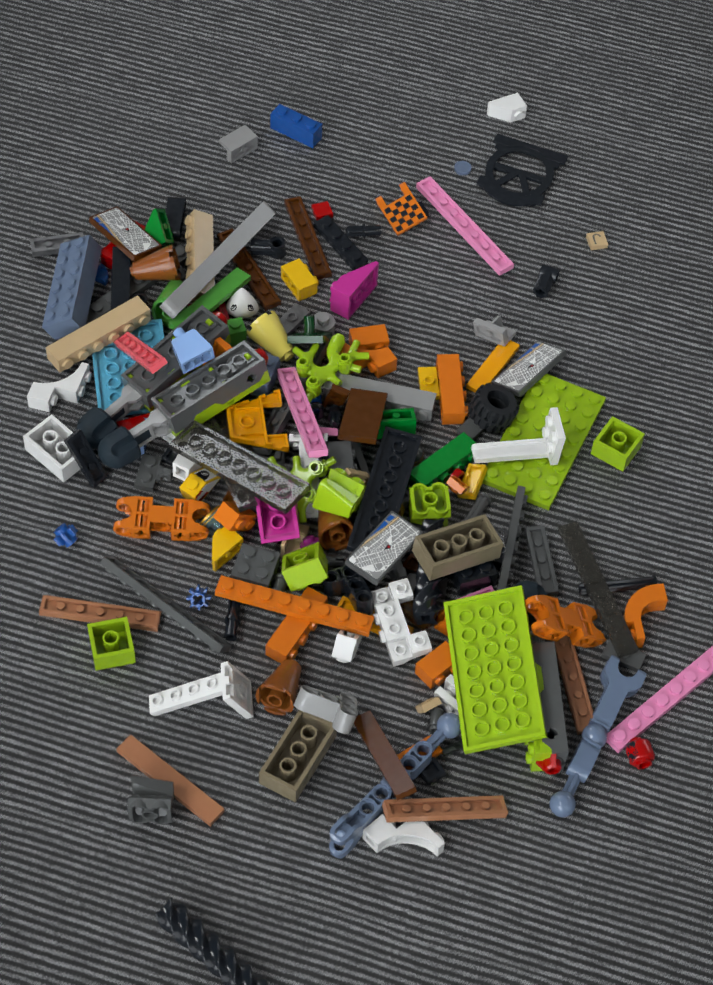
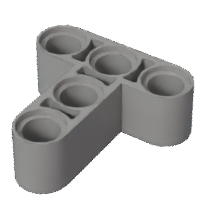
[294,685,357,734]

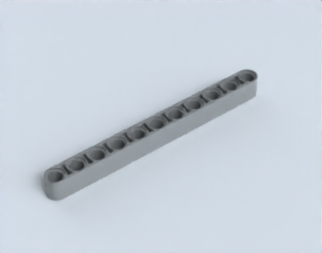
[159,201,276,320]

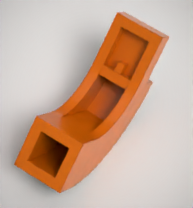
[622,583,668,648]

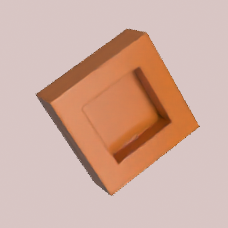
[446,475,469,494]

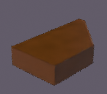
[322,384,350,407]

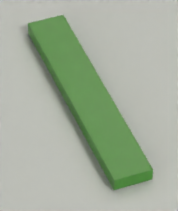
[168,268,251,330]

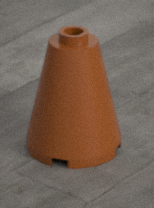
[130,245,181,280]
[318,510,354,551]
[255,659,302,716]

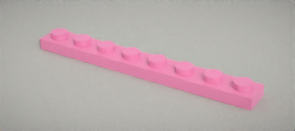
[416,176,514,276]
[277,367,328,458]
[606,646,713,753]

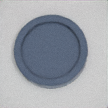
[454,161,471,176]

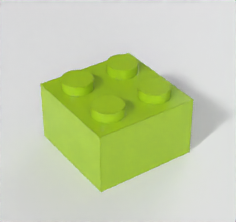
[591,416,645,472]
[281,542,328,592]
[87,617,136,671]

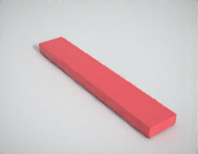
[114,332,168,374]

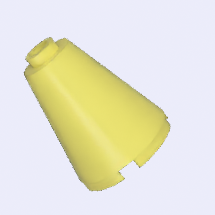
[247,310,294,362]

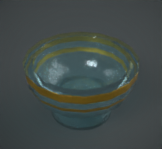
[200,505,221,531]

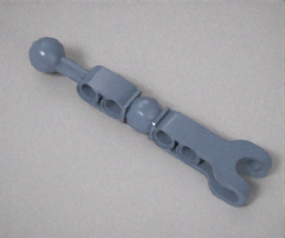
[549,655,647,818]
[329,713,461,858]

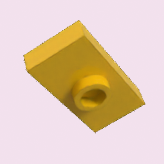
[417,367,440,400]
[457,463,488,500]

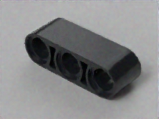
[165,196,186,240]

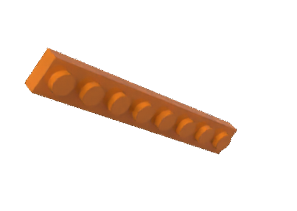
[215,575,374,637]

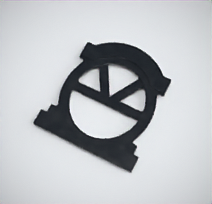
[476,133,568,206]

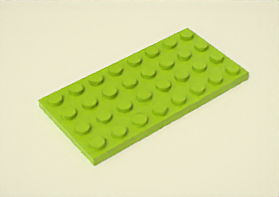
[482,373,606,511]
[443,585,547,754]

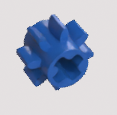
[53,523,78,547]
[186,584,212,611]

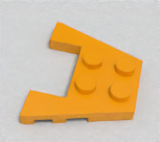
[226,389,289,452]

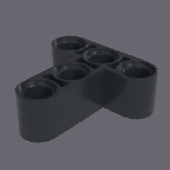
[323,565,374,615]

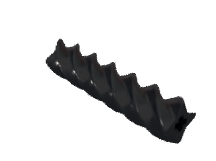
[412,518,445,625]
[155,897,268,985]

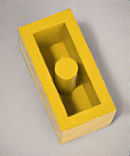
[281,258,319,301]

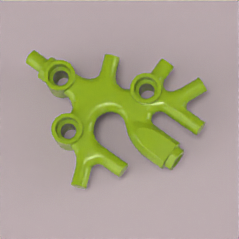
[292,333,369,403]
[249,456,337,523]

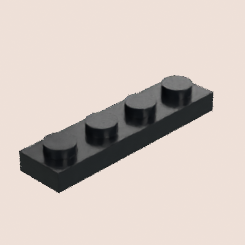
[314,215,368,271]

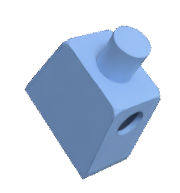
[171,328,215,374]

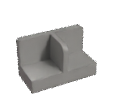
[219,125,258,163]
[473,315,516,347]

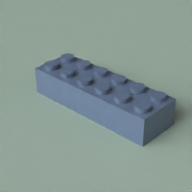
[42,235,102,340]

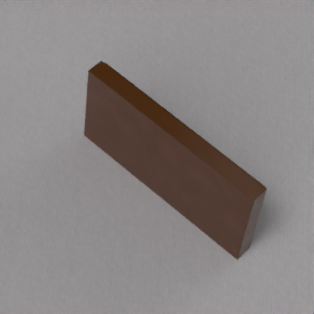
[338,388,388,445]

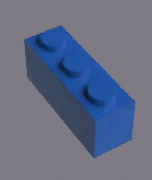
[270,104,322,148]

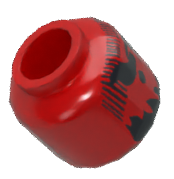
[625,737,655,769]

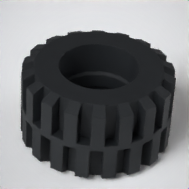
[468,383,520,433]

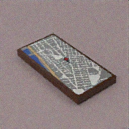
[89,206,162,262]

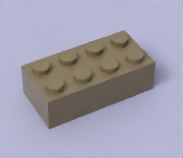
[412,514,504,581]
[259,710,337,803]

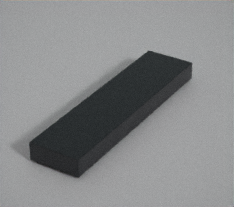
[110,246,131,311]

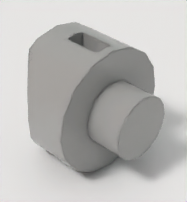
[314,312,335,335]

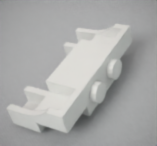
[371,578,432,667]

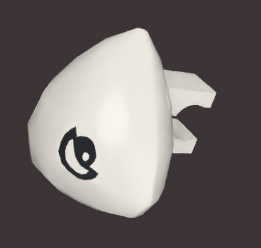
[226,288,259,319]

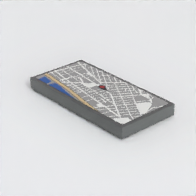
[492,340,566,397]
[345,511,424,586]

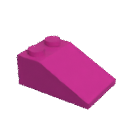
[330,261,379,320]
[253,480,300,544]

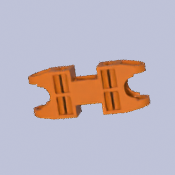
[113,496,211,541]
[525,595,606,648]

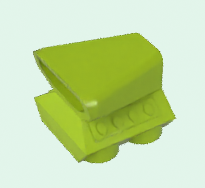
[312,468,366,518]
[408,482,451,527]

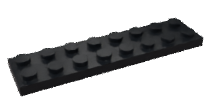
[346,426,422,552]

